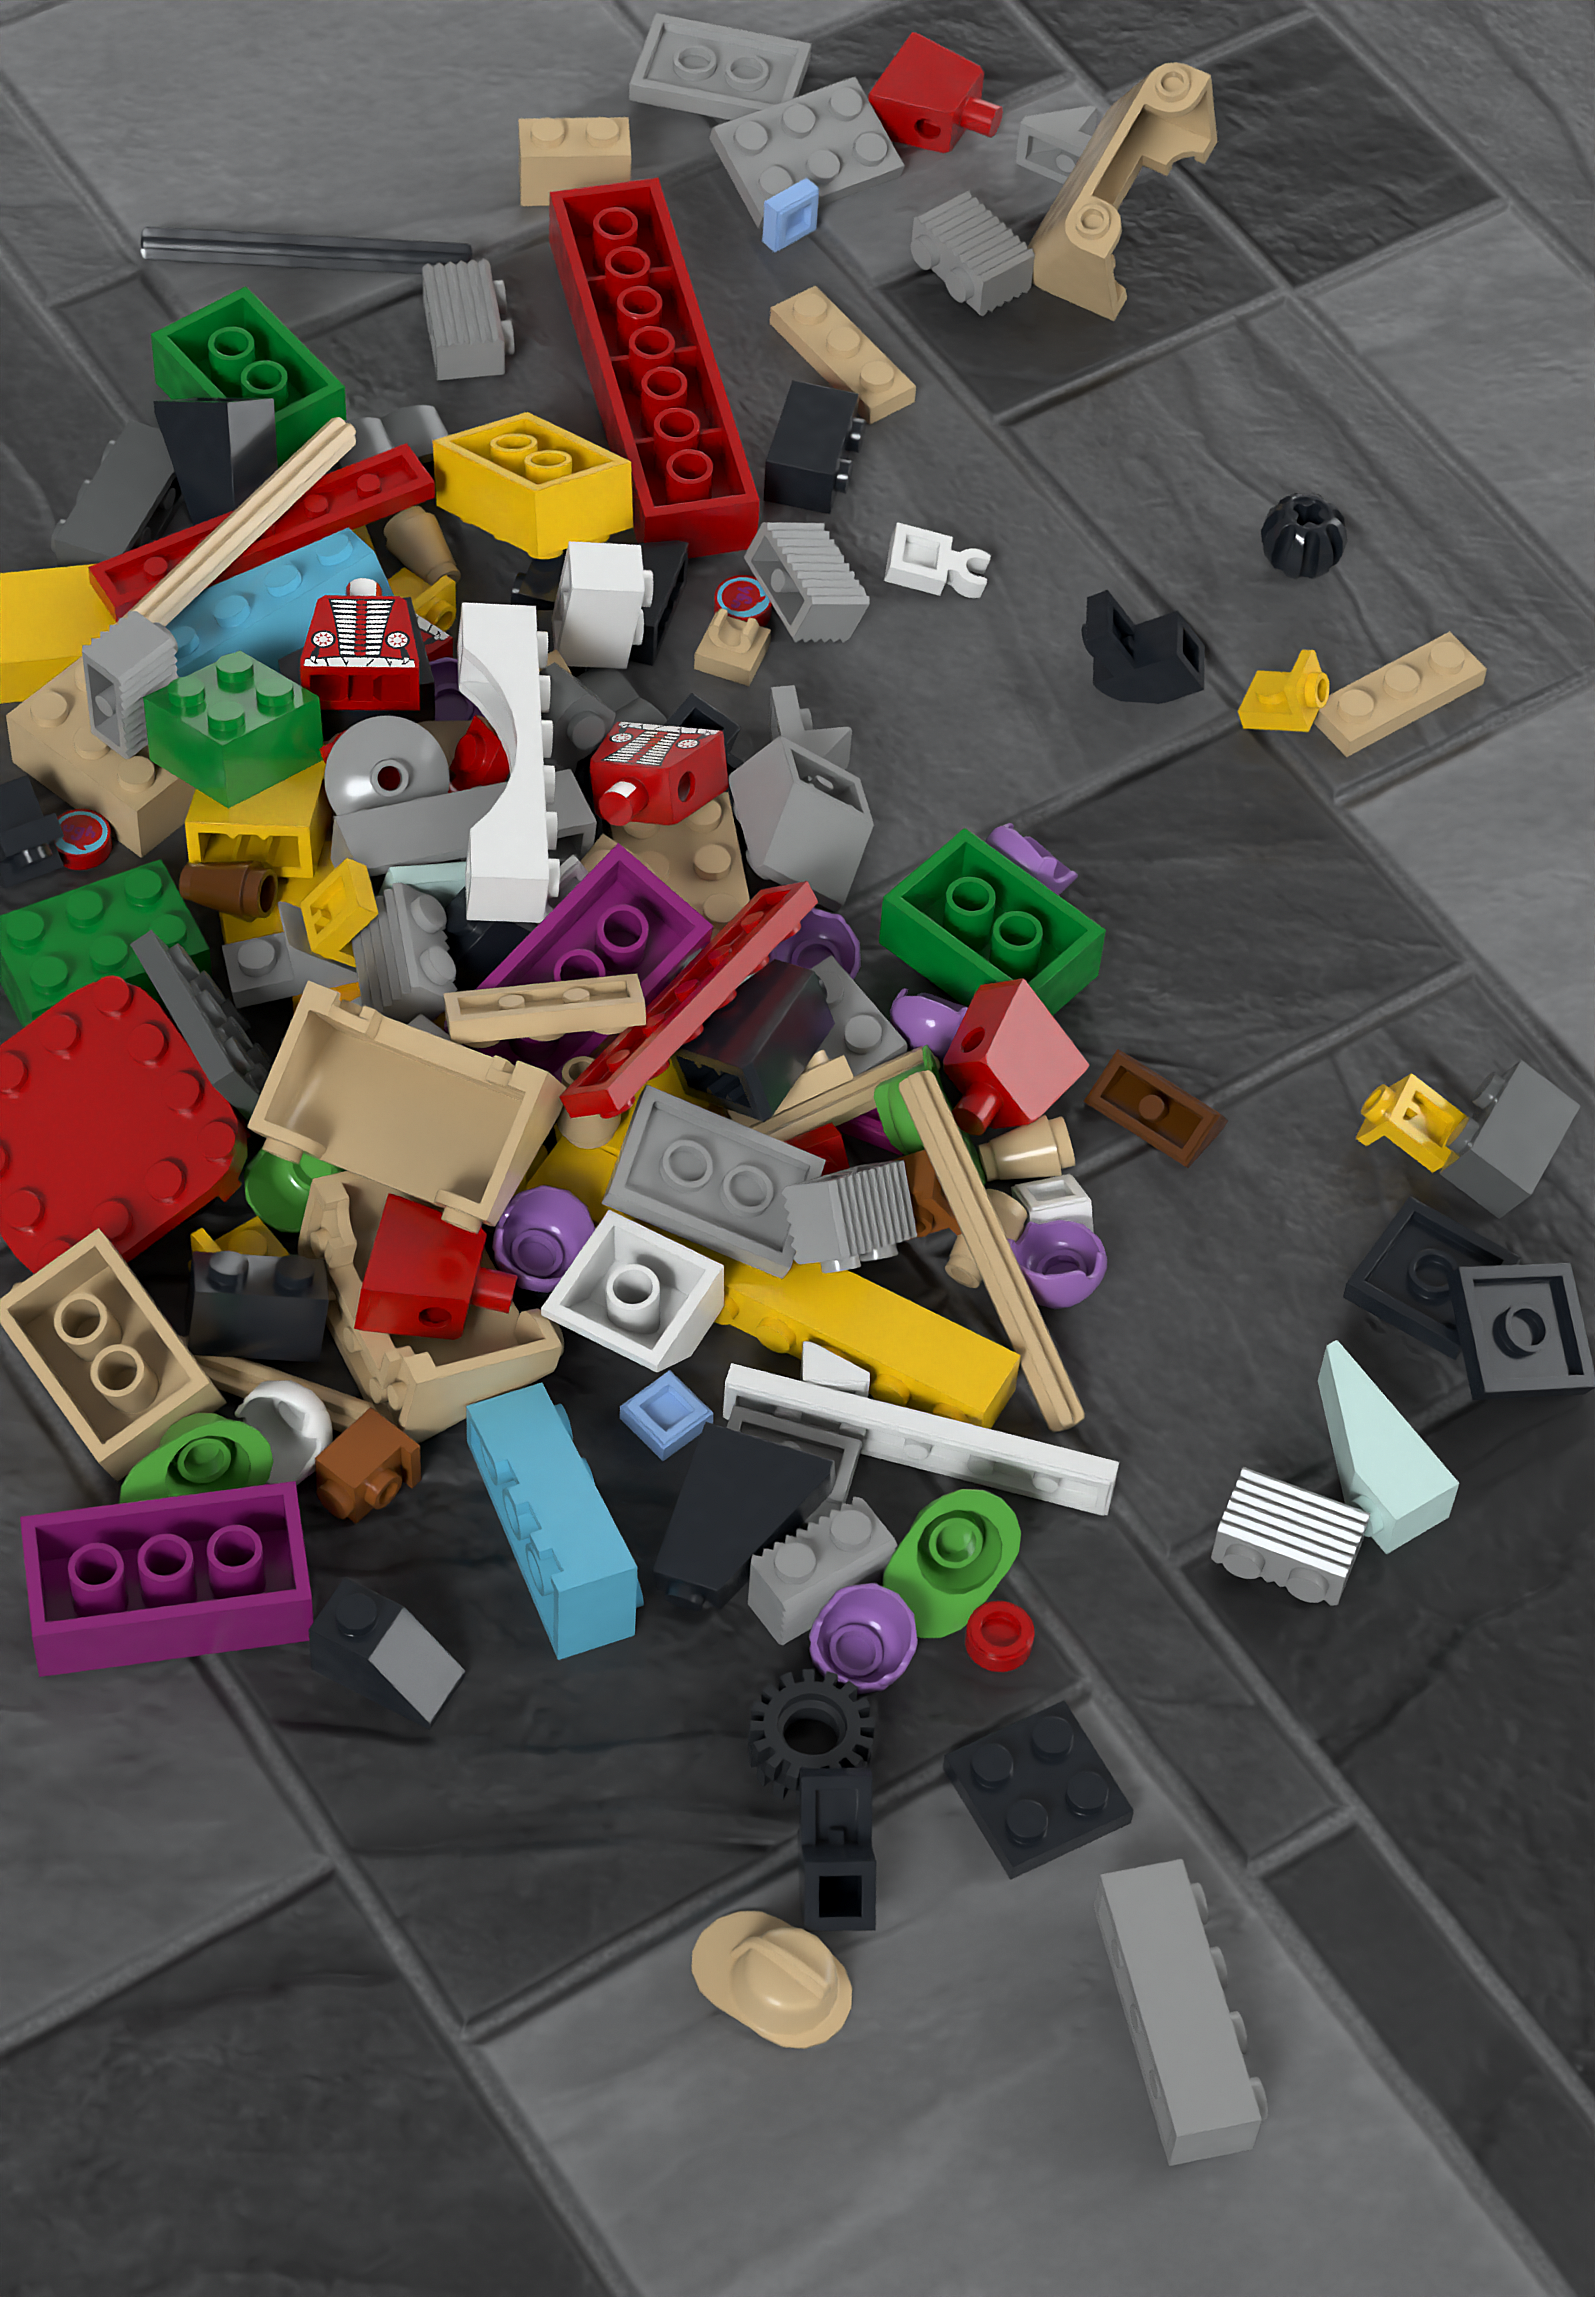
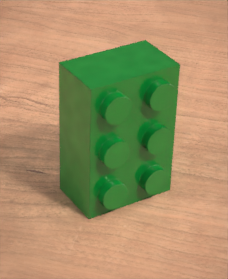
[151,286,347,469]
[878,828,1106,1016]
[0,859,212,1028]

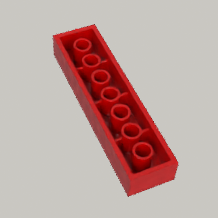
[549,177,760,558]

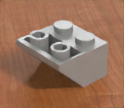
[728,736,874,912]

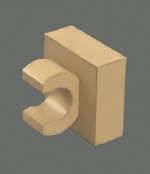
[694,608,771,686]

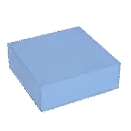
[762,178,819,252]
[620,1370,713,1461]

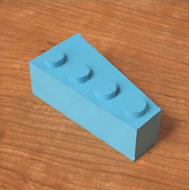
[166,527,394,678]
[466,1382,643,1660]

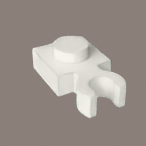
[884,522,991,598]

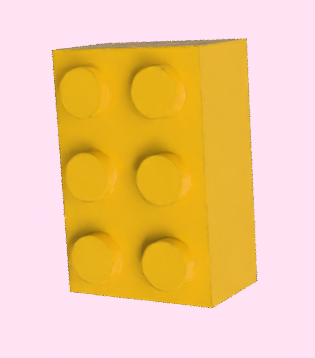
[432,412,633,559]

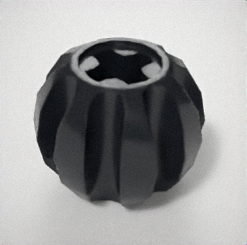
[1261,493,1347,579]

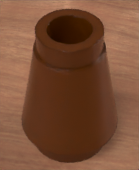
[179,860,278,922]

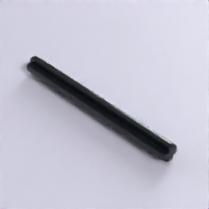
[140,226,473,275]

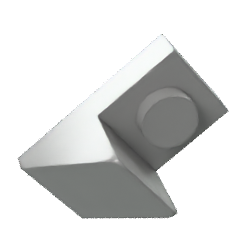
[1016,106,1098,184]
[768,685,852,770]
[222,901,358,1009]

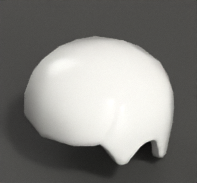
[235,1380,333,1486]

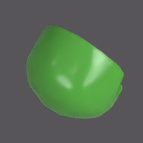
[243,1146,347,1233]

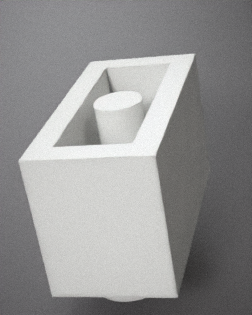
[552,541,653,669]

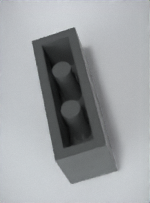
[51,420,184,567]

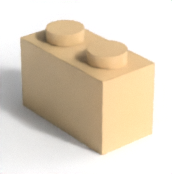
[519,117,631,206]

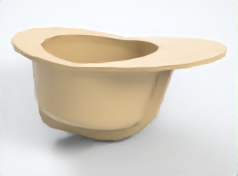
[692,1911,852,2049]

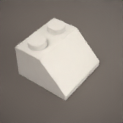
[541,1210,724,1372]

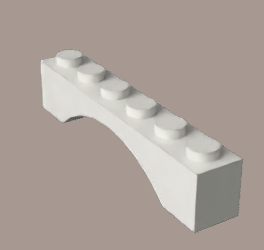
[457,603,560,923]

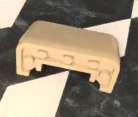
[1028,62,1217,321]
[247,981,567,1234]
[298,1171,564,1443]

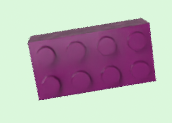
[444,843,713,1083]
[20,1481,314,1677]

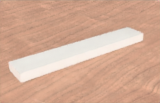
[723,1363,1119,1516]

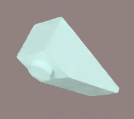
[1318,1340,1459,1554]

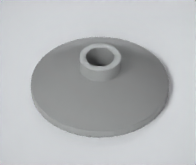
[324,716,449,816]

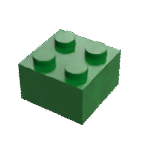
[143,650,323,809]

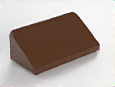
[1084,1049,1228,1168]

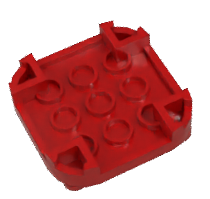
[0,975,251,1274]

